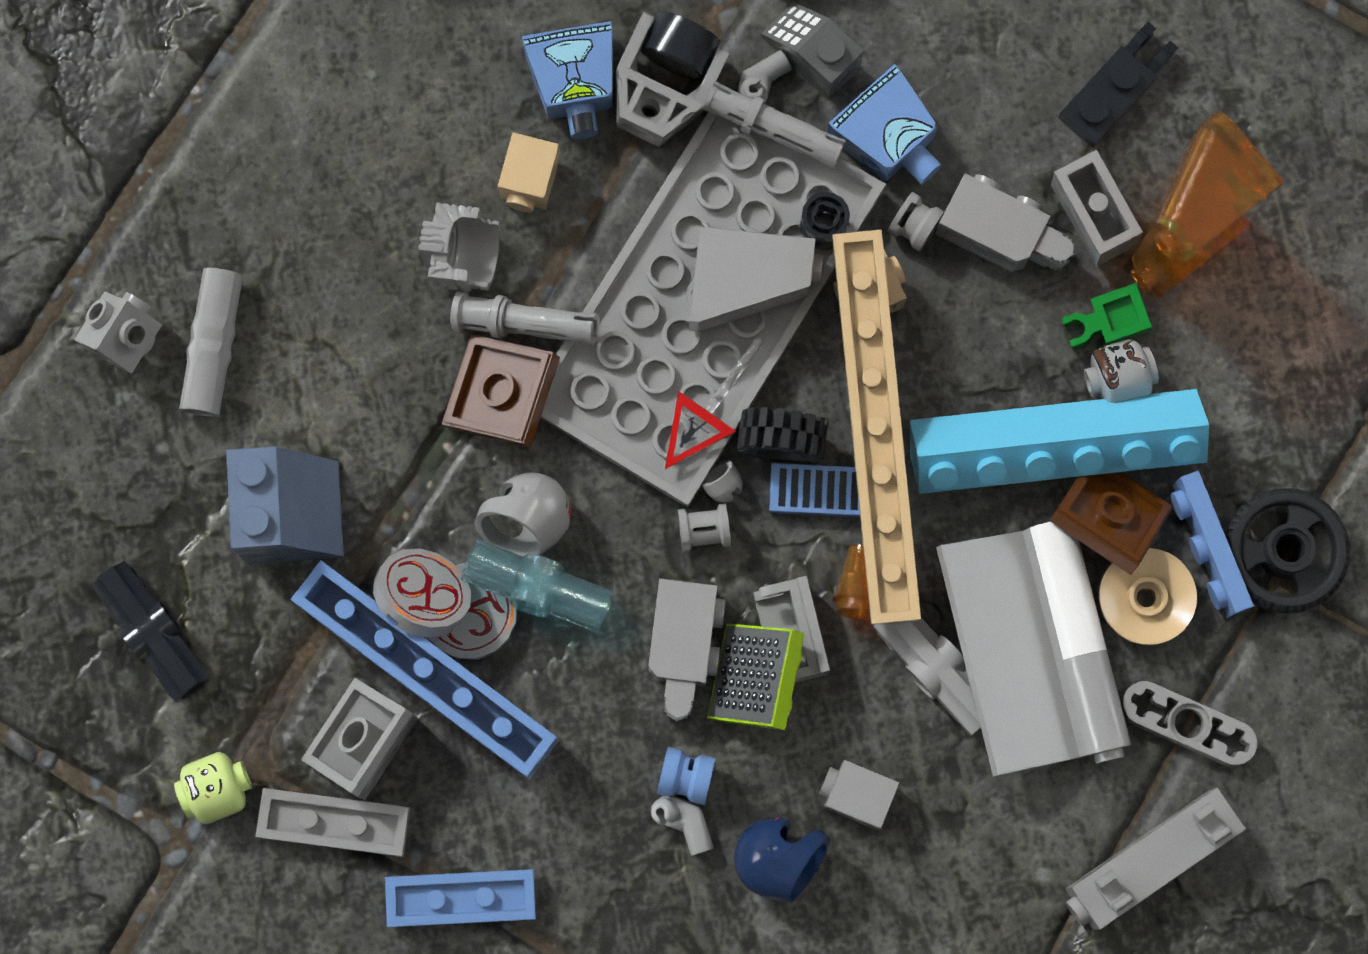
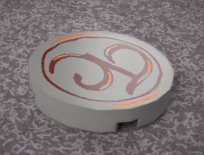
[373,548,471,638]
[428,563,517,660]

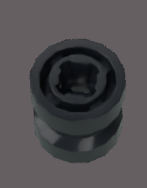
[800,192,850,250]

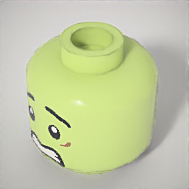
[174,752,252,824]

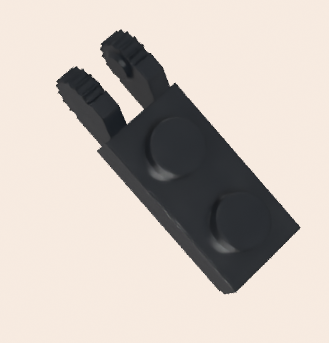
[1058,22,1179,148]

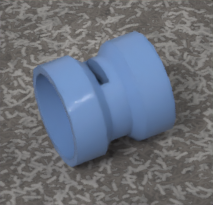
[657,747,715,805]

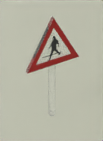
[665,337,764,470]

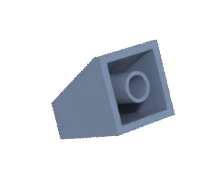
[226,447,344,564]

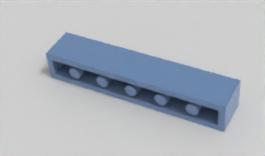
[291,561,559,780]

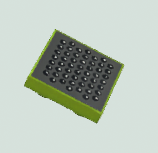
[707,623,805,730]

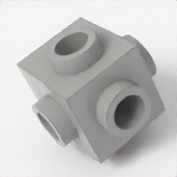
[74,291,162,374]

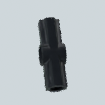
[91,561,212,703]

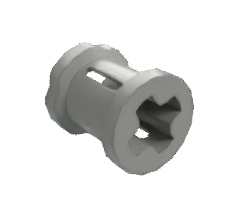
[678,504,731,553]

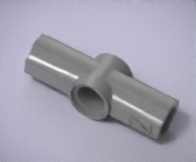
[872,618,981,736]

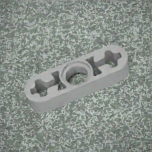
[1120,681,1257,766]

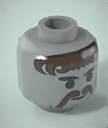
[1084,339,1159,403]

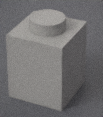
[819,760,899,831]

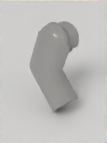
[738,50,792,103]
[651,795,714,856]

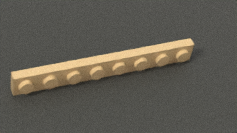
[832,230,921,624]

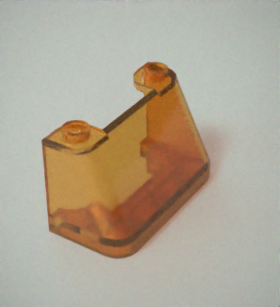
[1131,111,1284,299]

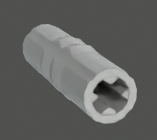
[179,268,243,417]

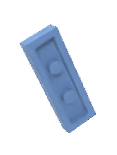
[1171,470,1254,618]
[385,869,536,927]

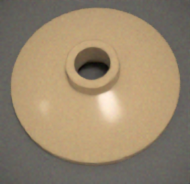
[1099,548,1197,645]

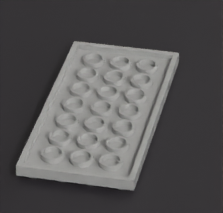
[540,112,886,508]

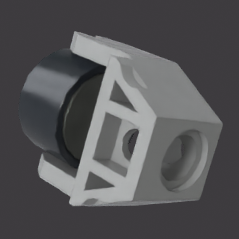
[615,11,729,147]

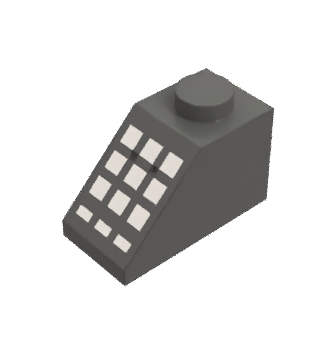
[761,2,864,99]

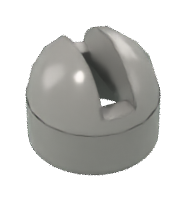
[701,461,743,503]

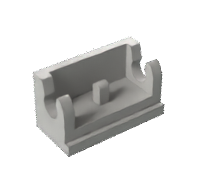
[753,576,830,683]

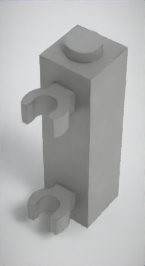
[1065,788,1246,930]

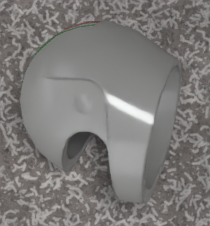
[475,472,571,560]

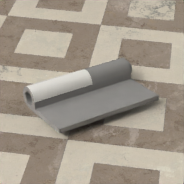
[936,522,1131,777]

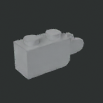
[935,173,1075,272]
[648,579,726,722]

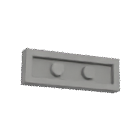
[255,788,411,857]

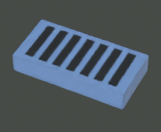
[769,463,860,518]

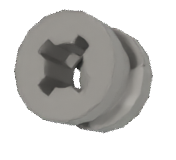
[887,192,945,252]

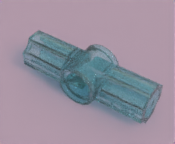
[460,538,612,632]

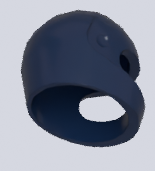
[734,817,831,903]

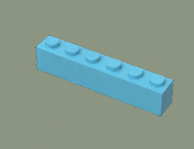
[910,389,1209,494]

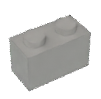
[1051,150,1143,267]

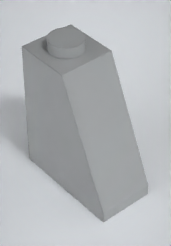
[689,226,823,332]

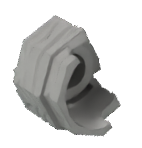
[418,203,500,292]

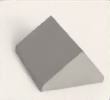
[301,678,418,801]

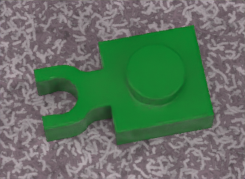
[1061,283,1153,350]

